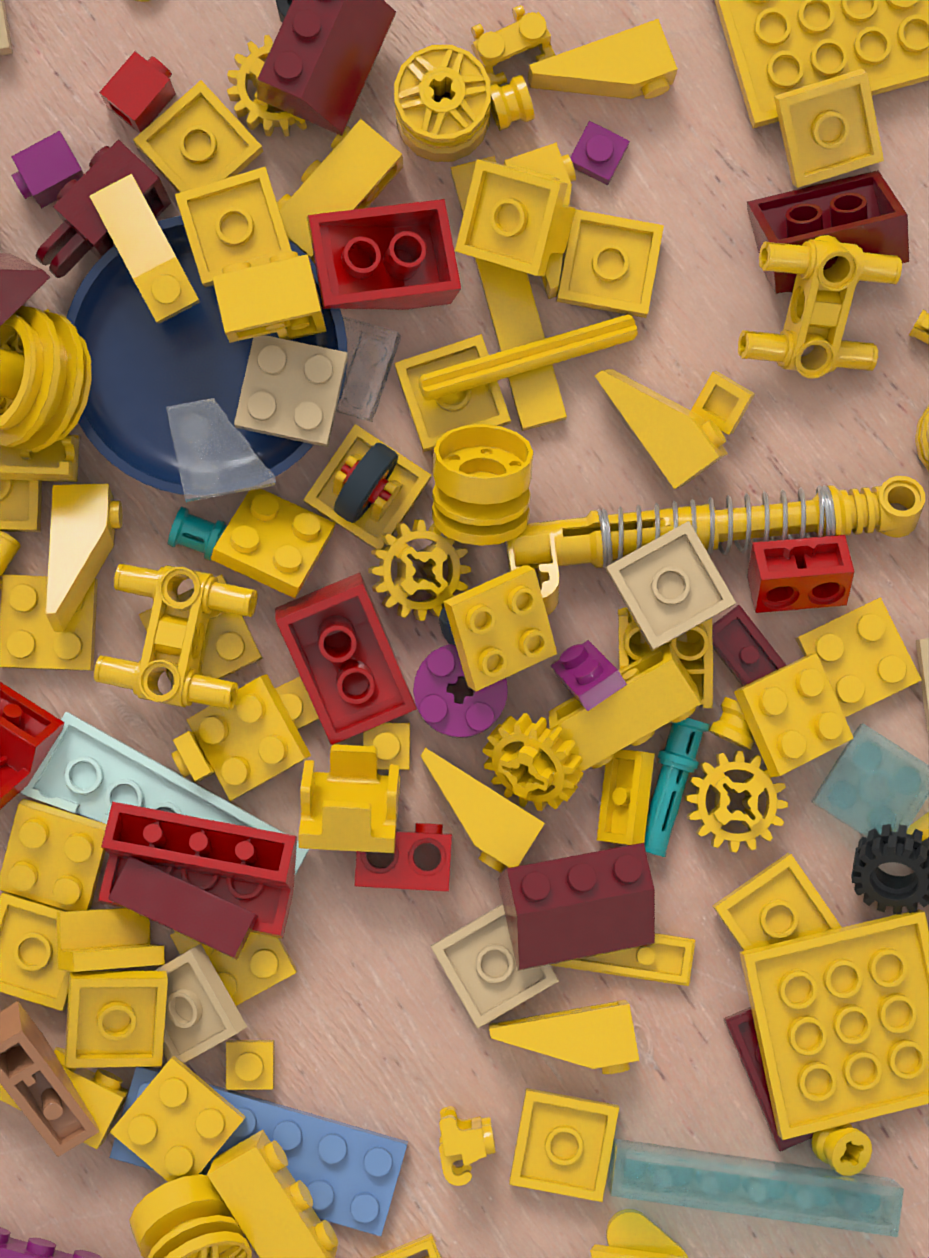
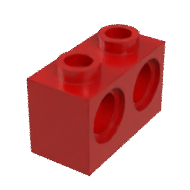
[747,535,855,613]
[354,823,452,892]

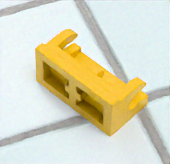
[0,434,80,482]

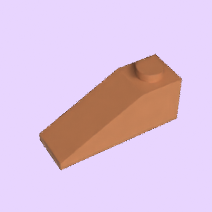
[0,1001,99,1157]

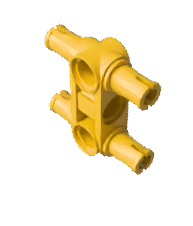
[738,235,902,379]
[94,564,258,710]

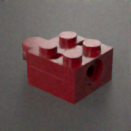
[36,139,172,278]

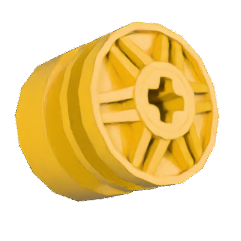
[394,45,491,162]
[432,424,533,546]
[129,1174,252,1258]

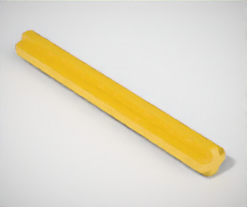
[418,314,638,401]

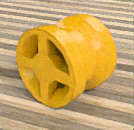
[490,75,535,131]
[709,697,755,750]
[811,1123,872,1176]

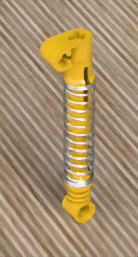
[506,476,925,616]

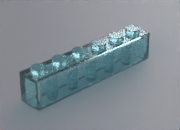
[607,1138,904,1237]

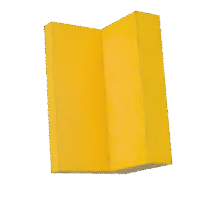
[57,908,165,972]

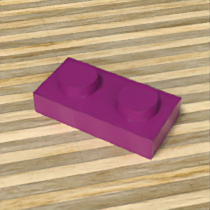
[550,640,627,711]

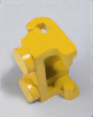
[471,5,555,86]
[439,1106,496,1186]

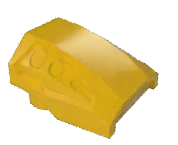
[618,607,713,708]

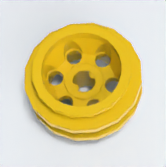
[0,306,92,452]

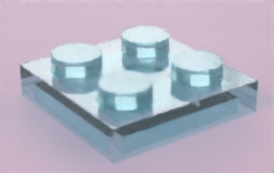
[811,723,929,838]

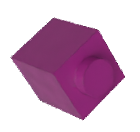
[11,130,84,209]

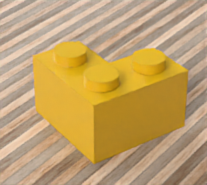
[212,251,326,343]

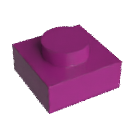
[570,121,630,185]

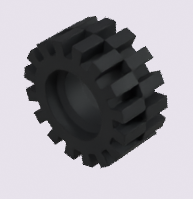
[851,824,929,914]

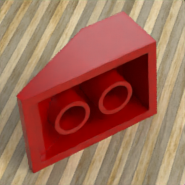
[307,199,461,310]
[275,572,417,745]

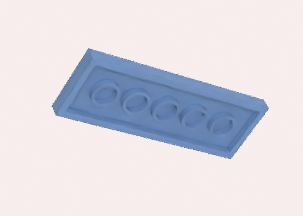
[109,1067,408,1236]

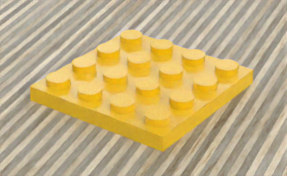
[739,909,929,1140]

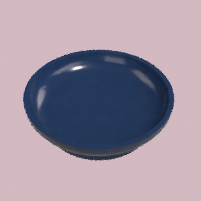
[66,216,348,496]

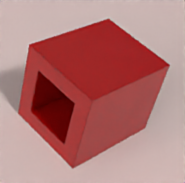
[99,51,176,133]

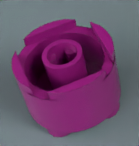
[413,644,508,738]

